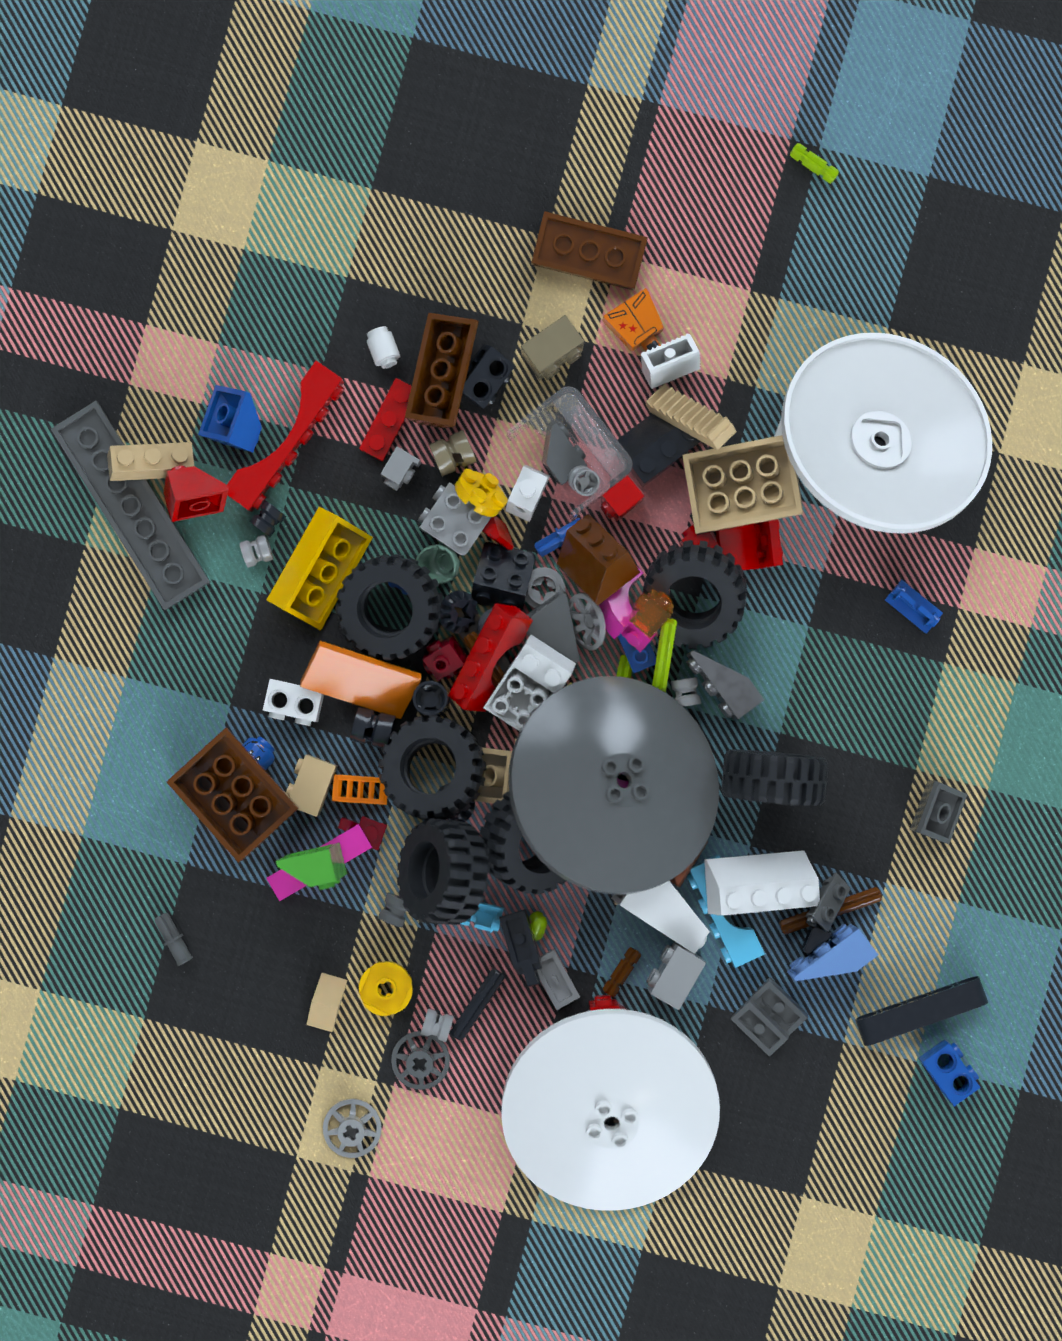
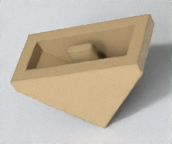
[307,973,348,1032]

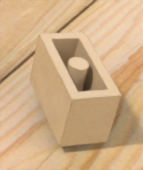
[286,755,338,817]

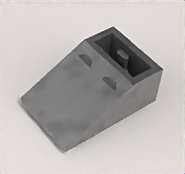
[686,651,764,720]

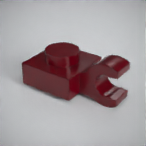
[338,816,387,851]

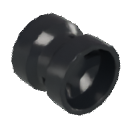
[249,500,287,537]

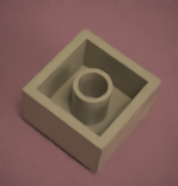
[521,315,584,381]

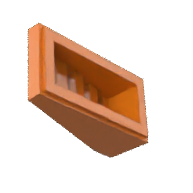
[332,774,387,805]

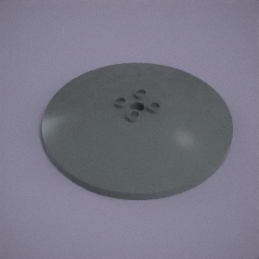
[508,676,719,895]

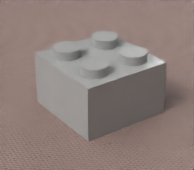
[646,941,706,1010]

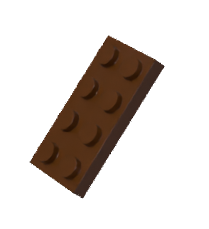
[531,211,648,291]

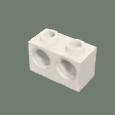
[263,679,324,726]

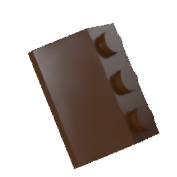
[557,514,640,606]

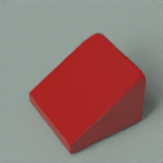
[482,516,514,550]

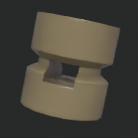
[429,430,477,477]

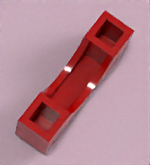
[448,604,533,712]

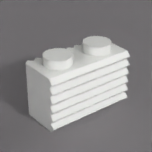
[641,334,701,389]

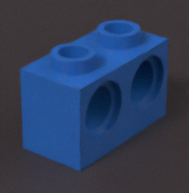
[918,1040,981,1106]

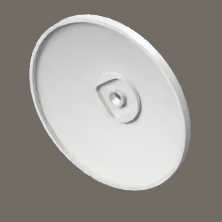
[781,333,992,533]
[502,1009,720,1210]

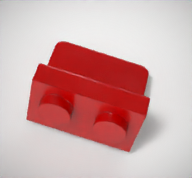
[716,519,783,570]

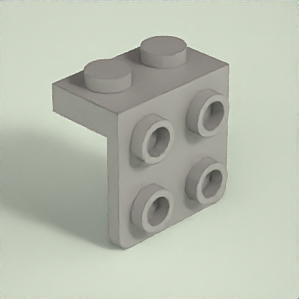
[417,482,491,555]

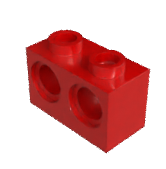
[600,475,645,521]

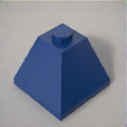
[198,385,262,453]

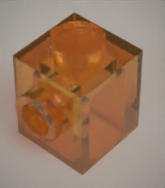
[629,589,674,638]

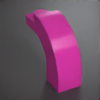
[599,567,657,652]

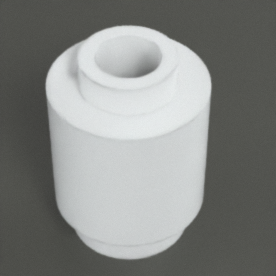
[367,326,400,369]

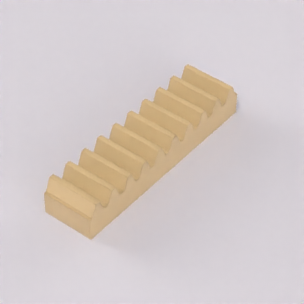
[646,384,736,450]

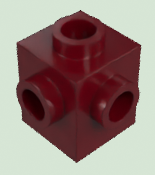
[423,635,467,681]

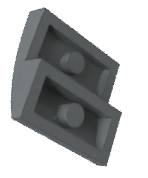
[731,977,809,1057]

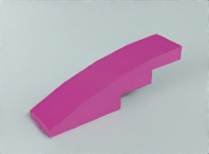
[266,824,372,901]

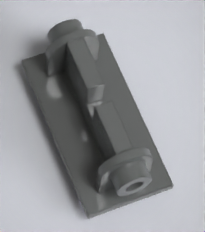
[806,872,851,932]

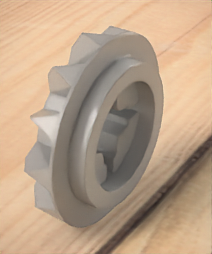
[525,567,565,608]

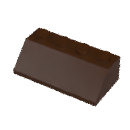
[405,313,479,428]

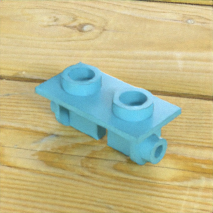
[461,903,504,933]

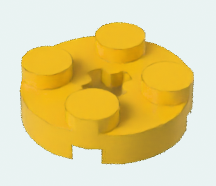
[455,469,508,517]
[359,961,413,1016]

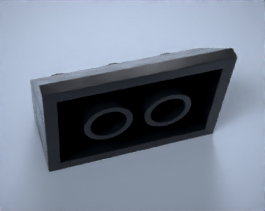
[611,414,703,487]

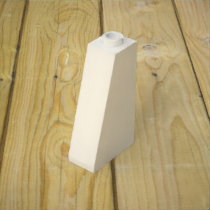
[612,881,710,954]

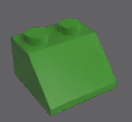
[276,842,347,890]

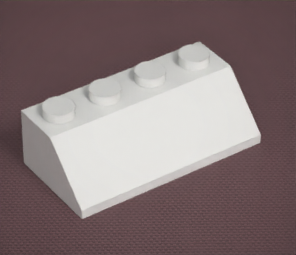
[704,851,820,916]

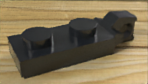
[499,909,542,987]

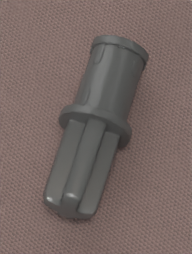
[154,913,193,966]

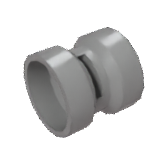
[568,465,600,496]
[239,534,274,568]
[671,677,701,707]
[421,1008,454,1042]

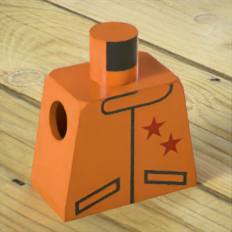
[602,288,664,352]

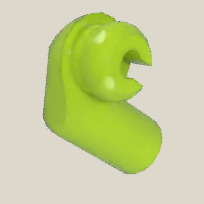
[529,911,547,942]

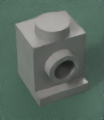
[381,447,421,491]

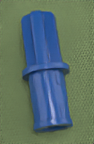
[534,517,580,557]

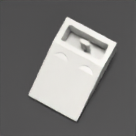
[483,635,576,731]

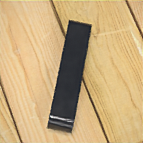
[855,976,988,1046]

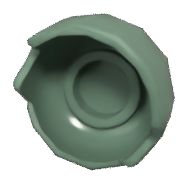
[416,544,459,584]

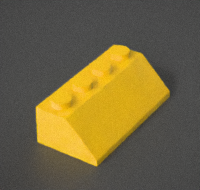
[267,507,373,630]

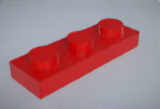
[359,378,412,462]

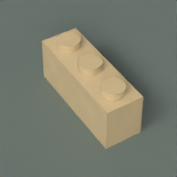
[107,442,194,481]

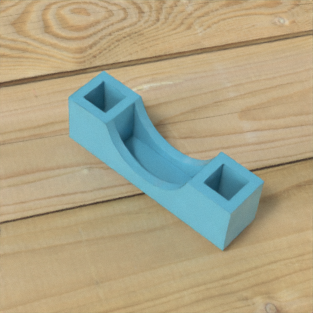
[687,854,765,968]

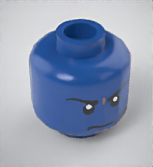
[242,736,275,770]

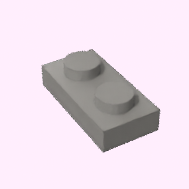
[537,949,580,1010]

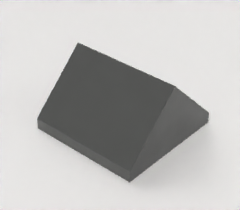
[910,780,968,844]

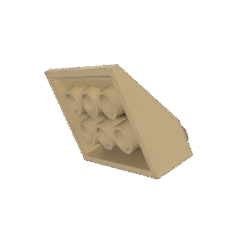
[683,435,803,534]

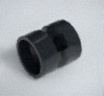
[413,681,450,718]
[350,707,396,748]

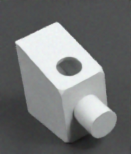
[505,465,550,522]

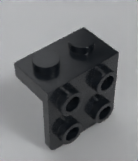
[471,542,536,611]

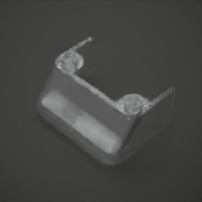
[507,386,632,520]

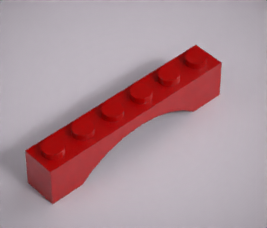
[227,360,345,513]

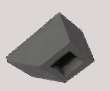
[542,421,587,485]

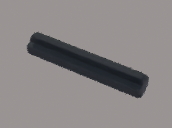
[450,968,505,1041]

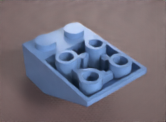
[787,924,878,981]

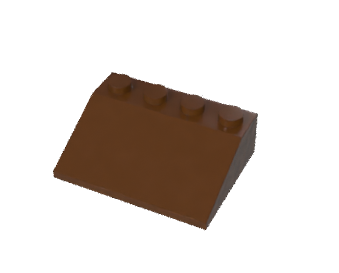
[166,727,299,863]

